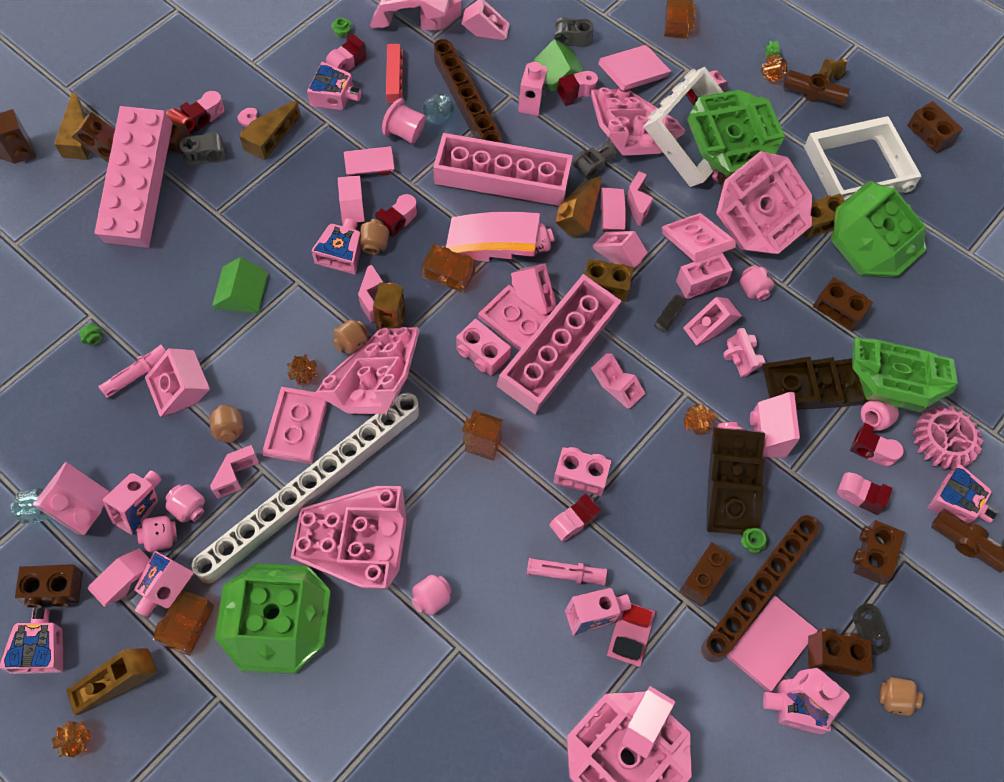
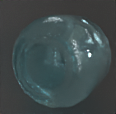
[423,92,454,125]
[10,488,49,524]

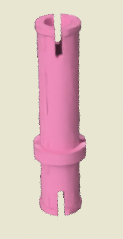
[98,345,166,399]
[527,558,607,586]

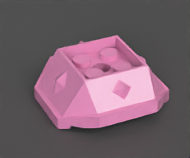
[716,151,812,254]
[567,691,692,782]

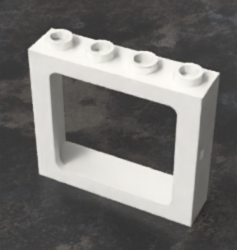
[643,67,723,187]
[804,116,922,200]

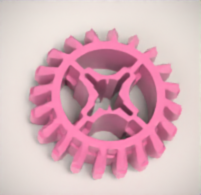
[912,405,984,470]

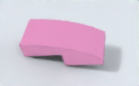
[600,188,625,232]

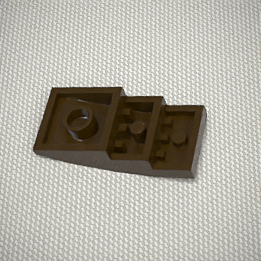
[762,356,868,410]
[706,427,765,535]

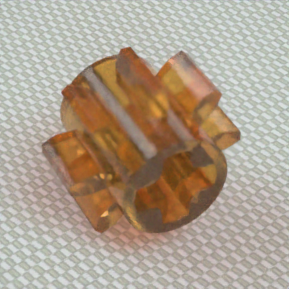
[762,55,788,82]
[287,354,318,386]
[683,404,716,434]
[52,720,91,758]

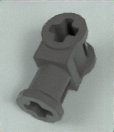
[572,141,618,180]

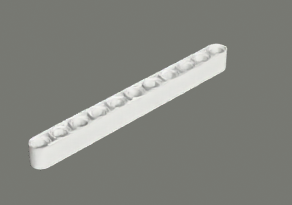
[192,393,419,584]

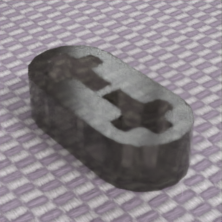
[654,293,687,333]
[853,603,890,656]

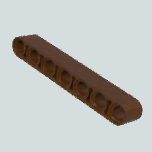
[434,39,502,143]
[701,515,819,662]

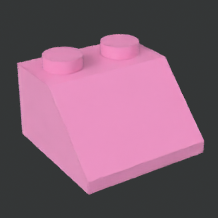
[145,348,210,417]
[750,392,800,458]
[33,462,109,535]

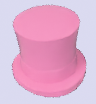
[382,98,427,145]

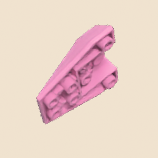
[370,0,449,29]
[590,87,685,156]
[316,327,420,414]
[291,486,407,589]

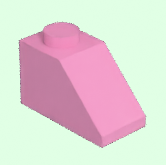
[420,0,461,30]
[462,0,510,40]
[592,231,648,268]
[511,264,557,314]
[683,297,742,346]

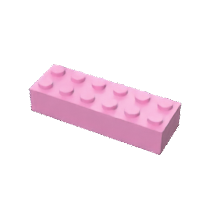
[94,106,173,248]
[433,133,573,206]
[497,274,621,414]

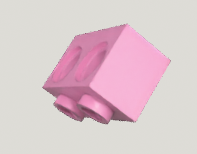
[676,253,733,299]
[456,318,511,376]
[553,447,611,496]

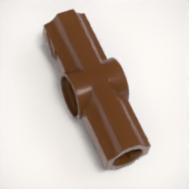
[783,70,850,106]
[931,508,1004,573]

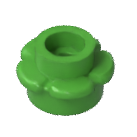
[331,18,352,37]
[765,41,780,61]
[79,324,103,345]
[741,528,767,553]

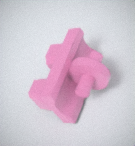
[723,328,765,377]

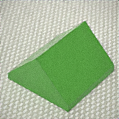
[534,39,584,92]
[212,257,269,314]

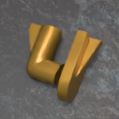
[819,58,847,82]

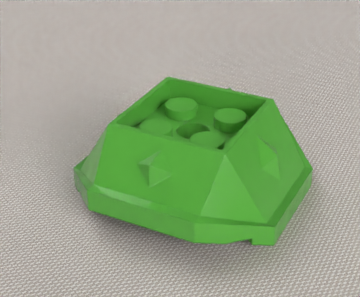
[687,90,785,177]
[831,181,926,278]
[852,337,958,412]
[215,563,331,674]

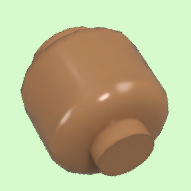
[359,219,390,255]
[332,319,369,355]
[210,405,243,443]
[879,677,923,716]

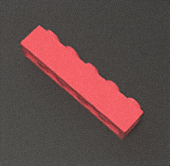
[386,44,403,103]

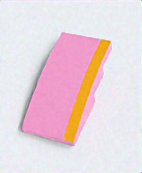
[444,212,540,262]

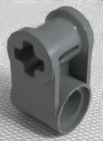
[554,17,593,47]
[180,133,225,166]

